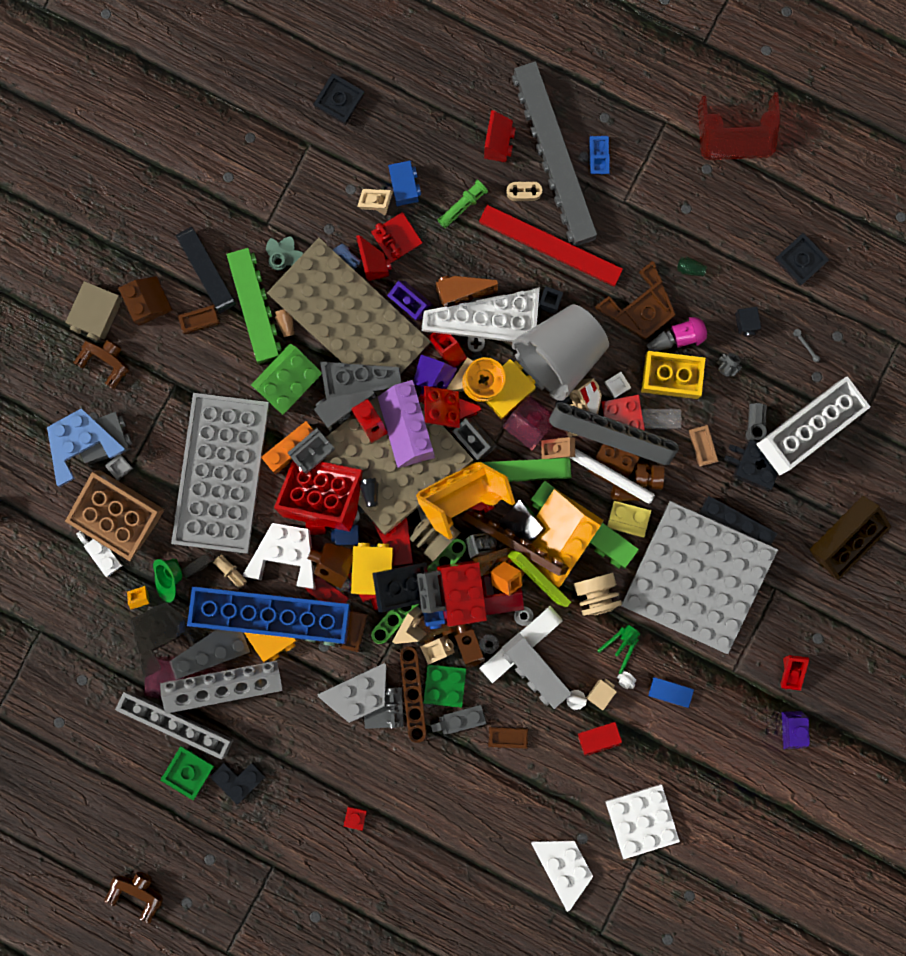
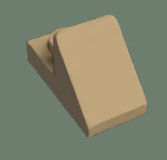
[357,189,393,215]
[392,606,427,644]

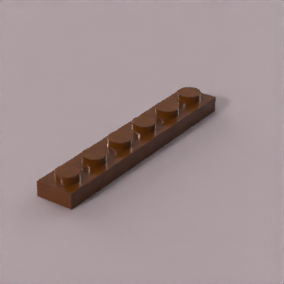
[463,510,569,576]

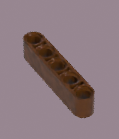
[400,646,426,743]

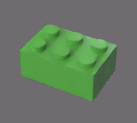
[251,344,322,415]

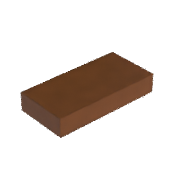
[178,305,220,334]
[340,611,367,652]
[488,727,528,749]

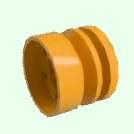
[462,357,506,402]

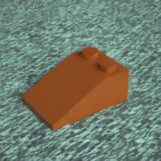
[436,276,498,307]

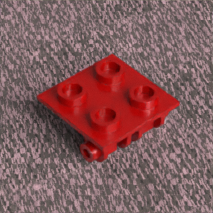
[371,212,423,263]
[419,386,460,428]
[602,395,645,431]

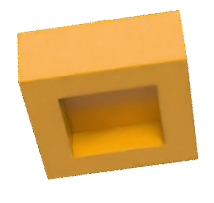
[127,586,149,609]

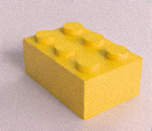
[641,351,705,399]

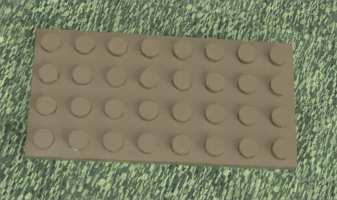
[267,238,431,395]

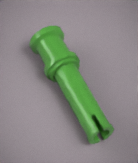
[438,180,488,229]

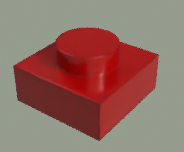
[343,806,367,831]

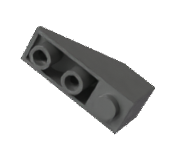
[465,533,497,558]

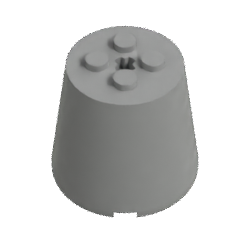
[512,304,609,401]

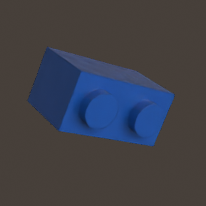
[388,161,421,206]

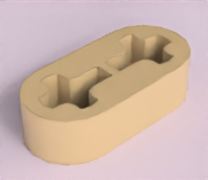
[506,182,542,201]

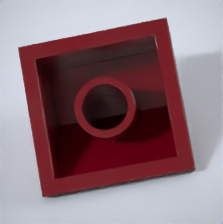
[481,571,524,615]

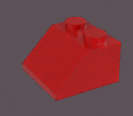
[484,110,516,162]

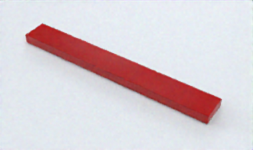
[479,205,623,287]

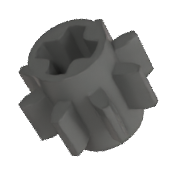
[717,353,742,376]

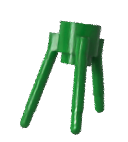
[598,625,640,674]

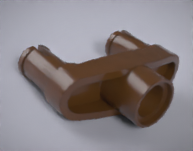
[73,340,130,390]
[104,872,163,923]

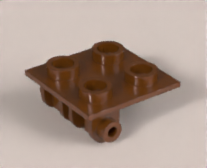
[588,444,640,485]

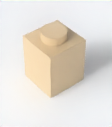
[586,679,617,710]

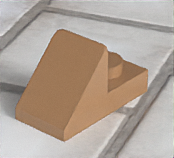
[541,437,575,459]

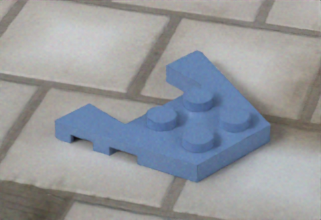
[47,409,126,487]

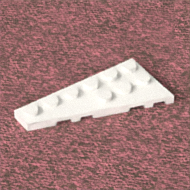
[422,287,540,342]

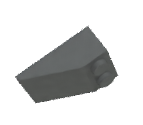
[314,390,376,432]

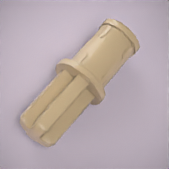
[213,555,247,588]

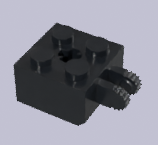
[724,439,778,492]

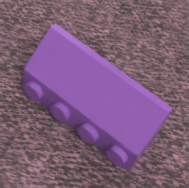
[378,380,435,468]

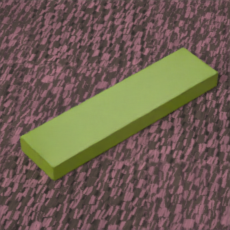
[508,550,571,607]

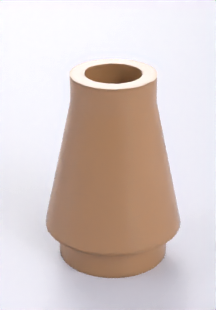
[274,309,295,337]

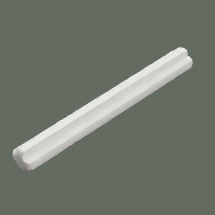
[570,448,655,504]

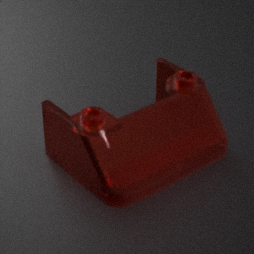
[698,92,780,160]

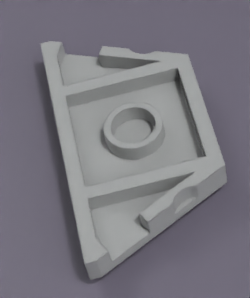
[318,663,387,723]

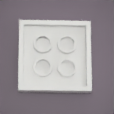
[605,784,680,859]

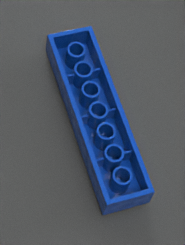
[187,587,351,644]

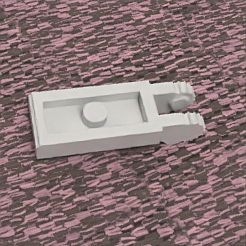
[76,531,123,577]

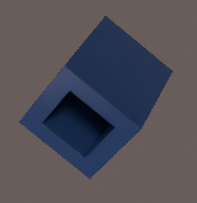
[331,525,360,546]

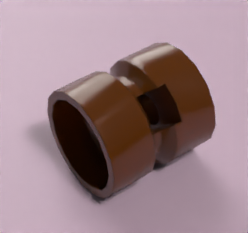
[634,463,664,490]

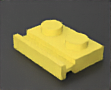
[607,501,651,538]

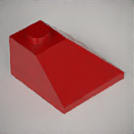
[356,235,392,282]

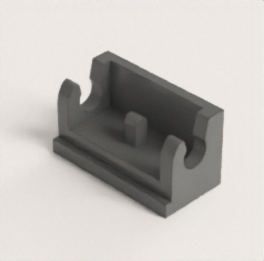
[288,428,335,474]
[417,570,446,613]

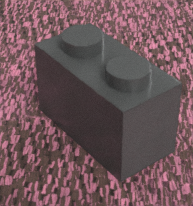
[452,418,497,460]

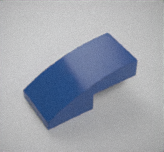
[589,136,609,174]
[648,677,694,708]

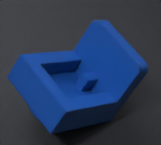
[423,602,446,629]

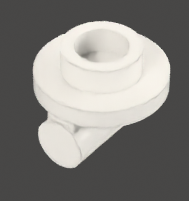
[566,690,587,710]

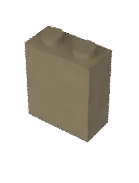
[65,281,123,341]

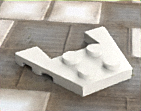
[243,523,316,590]

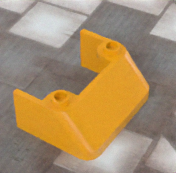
[416,462,515,540]

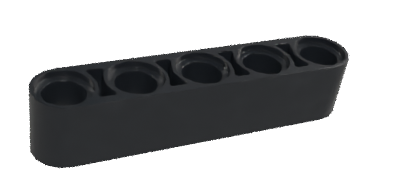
[175,226,236,314]

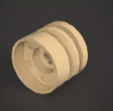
[574,573,622,615]

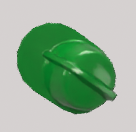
[153,558,183,602]

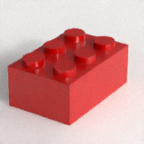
[437,561,487,627]

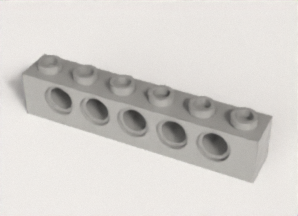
[160,661,282,714]
[115,691,233,759]

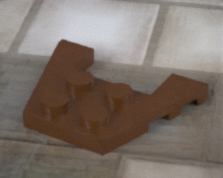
[595,261,675,340]

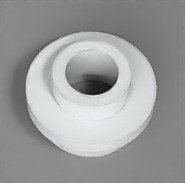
[617,671,636,689]

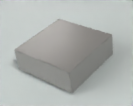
[105,454,133,481]

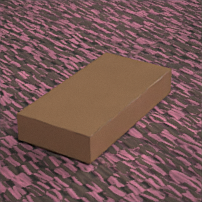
[689,425,718,467]

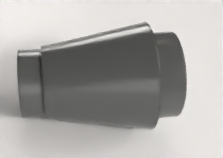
[646,331,676,352]

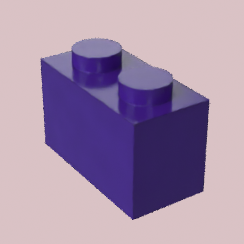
[387,281,434,320]

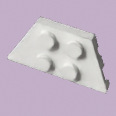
[531,840,593,912]

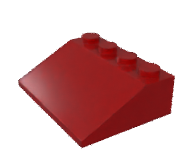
[274,460,363,532]

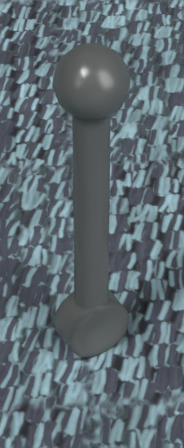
[793,329,820,362]

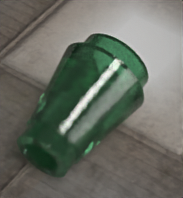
[677,256,707,276]

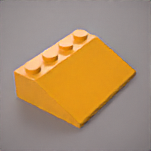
[514,488,604,588]

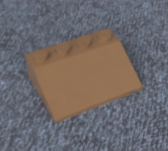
[65,470,165,561]

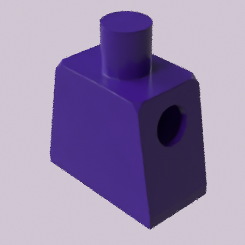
[413,355,457,399]
[782,711,810,749]

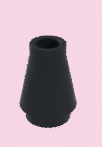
[359,478,379,507]

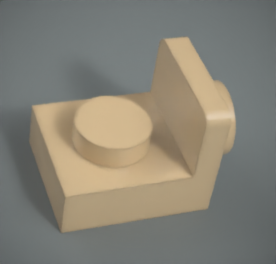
[421,635,454,664]

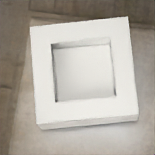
[604,372,631,399]

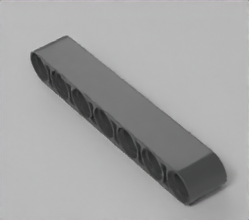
[549,402,679,465]

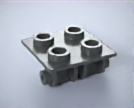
[364,687,404,729]

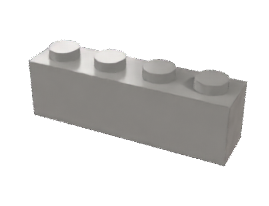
[502,633,572,709]

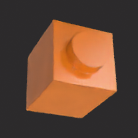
[491,561,522,596]

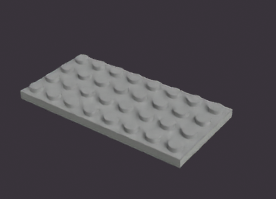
[171,393,270,554]

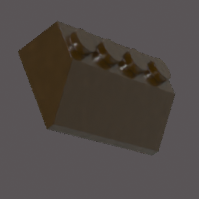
[810,496,891,581]

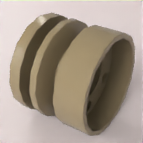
[410,516,461,561]

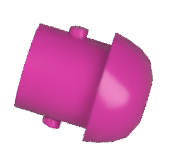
[671,317,707,348]

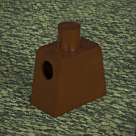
[307,543,353,589]
[455,624,485,669]

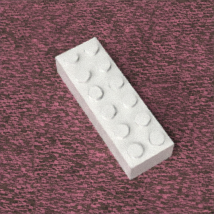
[757,376,870,475]

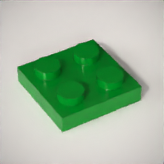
[424,664,466,708]
[160,746,215,800]

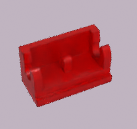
[578,722,622,757]

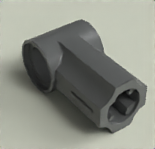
[746,403,767,442]

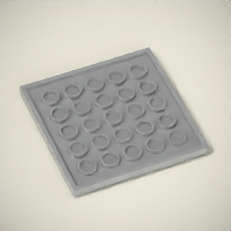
[621,501,778,654]

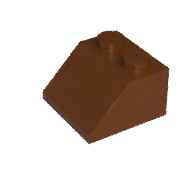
[118,276,173,326]

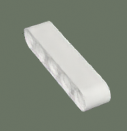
[479,606,563,683]

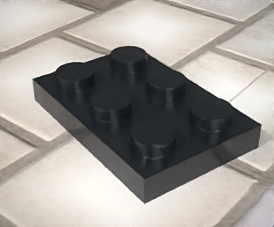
[372,562,428,612]

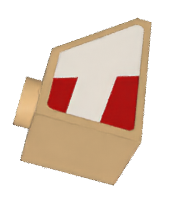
[569,378,602,414]

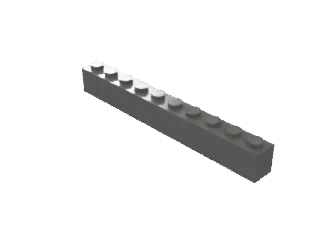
[512,61,597,246]

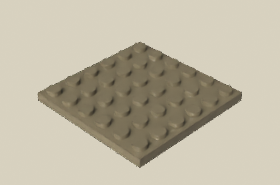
[321,379,474,535]

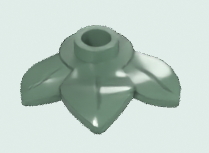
[266,236,303,271]

